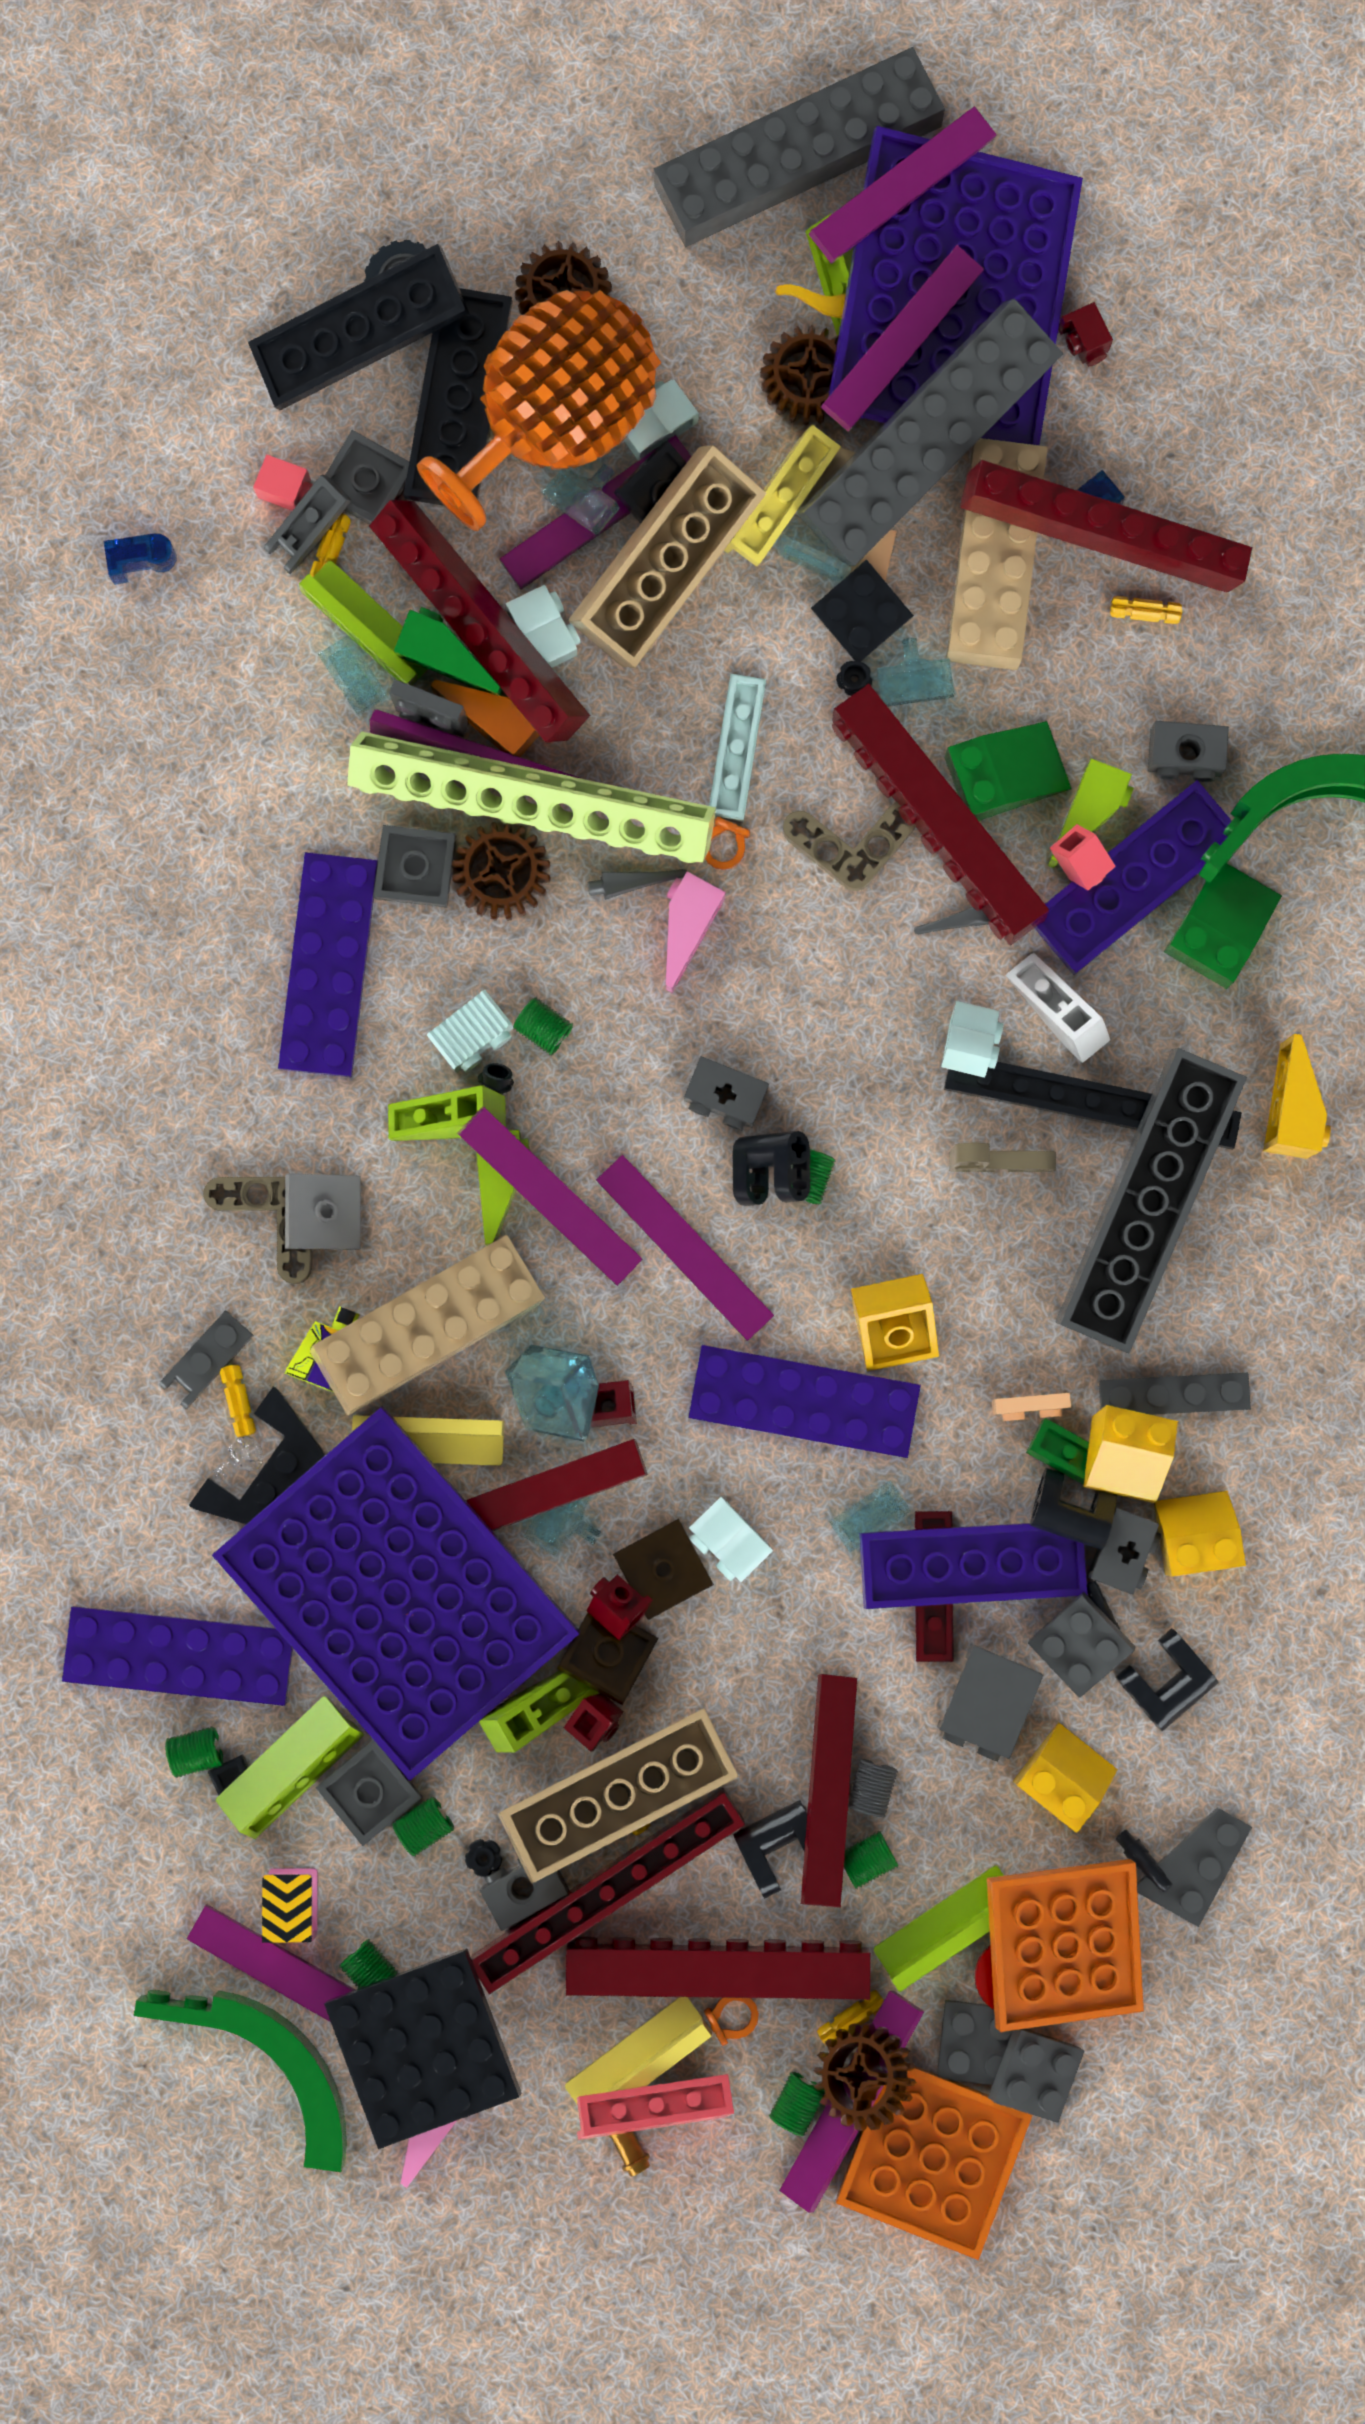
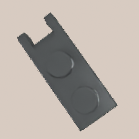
[264,475,352,574]
[159,1310,254,1409]

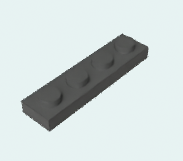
[1099,1372,1251,1415]

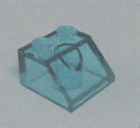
[505,1345,599,1442]

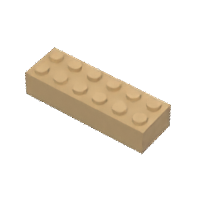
[946,438,1048,670]
[568,445,767,668]
[310,1235,545,1416]
[498,1708,739,1884]

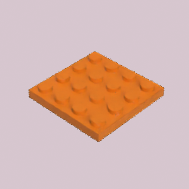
[987,1859,1144,2032]
[835,2061,1033,2260]

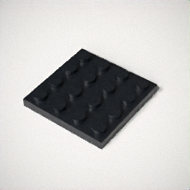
[324,1948,522,2149]

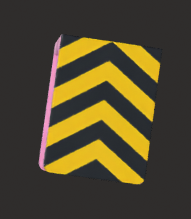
[262,1868,318,1943]

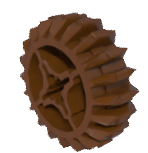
[515,240,612,315]
[760,325,839,426]
[452,822,551,921]
[813,2023,917,2131]

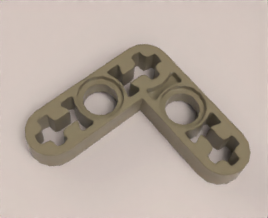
[783,802,916,891]
[949,1142,1056,1172]
[203,1177,312,1284]

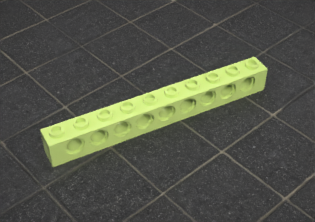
[347,731,716,863]

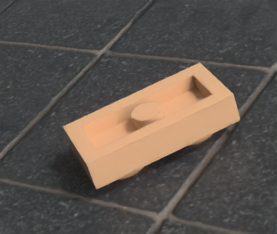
[992,1393,1071,1421]

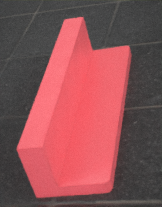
[577,2074,734,2140]

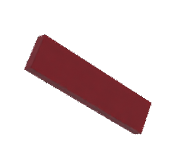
[915,1511,954,1662]

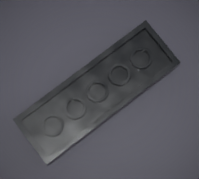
[248,244,470,411]
[404,288,513,506]

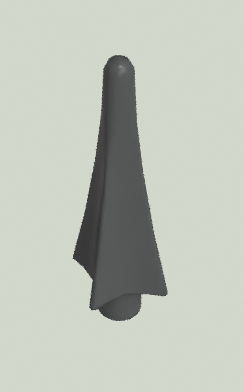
[587,869,687,900]
[914,907,990,935]

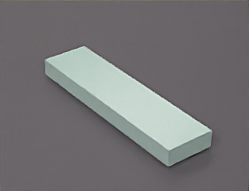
[709,674,766,822]

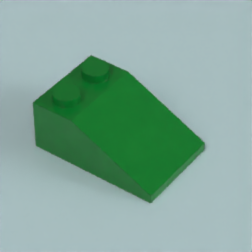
[394,607,503,696]
[944,721,1072,821]
[1164,864,1282,989]

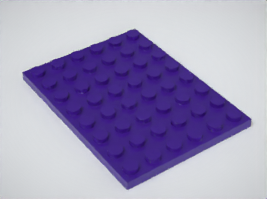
[829,126,1083,446]
[212,1406,580,1781]

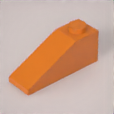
[431,680,540,757]

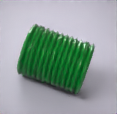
[513,997,573,1055]
[792,1149,836,1205]
[165,1726,223,1778]
[392,1796,454,1857]
[844,1830,898,1889]
[339,1939,399,1989]
[769,2072,826,2136]

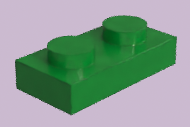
[1026,1418,1089,1485]

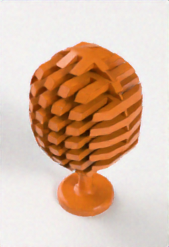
[417,290,662,531]

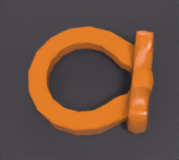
[705,817,750,870]
[704,1998,759,2046]

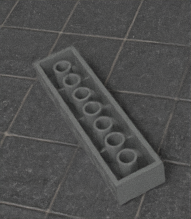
[654,47,945,248]
[797,298,1064,566]
[1055,1048,1247,1354]

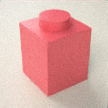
[253,454,313,511]
[1049,824,1116,890]

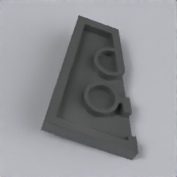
[1137,1807,1252,1927]

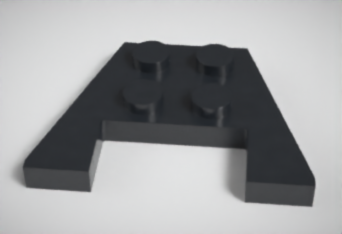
[188,1386,326,1525]

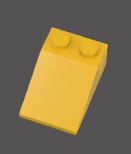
[1263,1033,1331,1159]

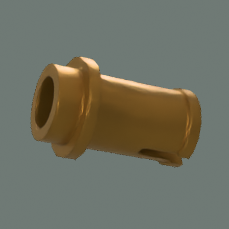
[609,2132,650,2177]

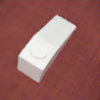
[1005,952,1110,1063]

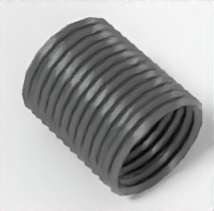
[848,1759,898,1818]

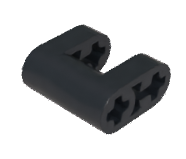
[732,1131,810,1206]
[1030,1468,1117,1550]
[1115,1628,1219,1732]
[733,1800,807,1899]

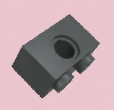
[1147,721,1229,782]
[480,1858,570,1931]

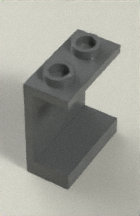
[937,1644,1044,1762]

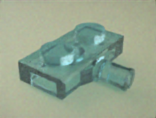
[541,463,620,536]
[876,638,955,707]
[523,1495,601,1557]

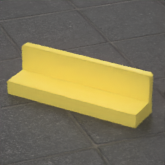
[724,424,841,567]
[352,1415,504,1466]
[565,1997,712,2104]

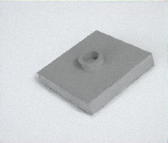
[285,1173,361,1250]

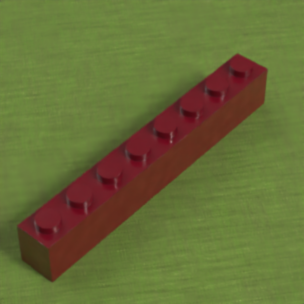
[960,460,1253,592]
[369,500,591,743]
[832,684,1049,946]
[471,1788,745,1995]
[566,1937,871,2000]

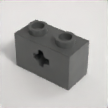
[684,1056,769,1131]
[1087,1508,1161,1595]

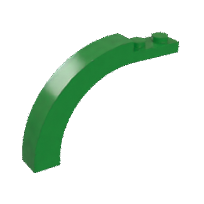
[1199,754,1365,883]
[134,1990,347,2173]

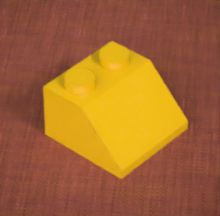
[851,1274,939,1372]
[1083,1405,1178,1503]
[1154,1491,1246,1577]
[1013,1722,1118,1833]

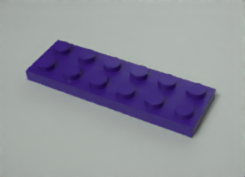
[1034,780,1232,975]
[278,852,378,1078]
[688,1345,921,1458]
[859,1523,1088,1609]
[62,1606,293,1706]

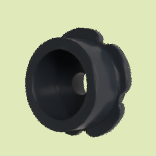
[836,661,872,696]
[478,1063,514,1095]
[465,1839,502,1877]

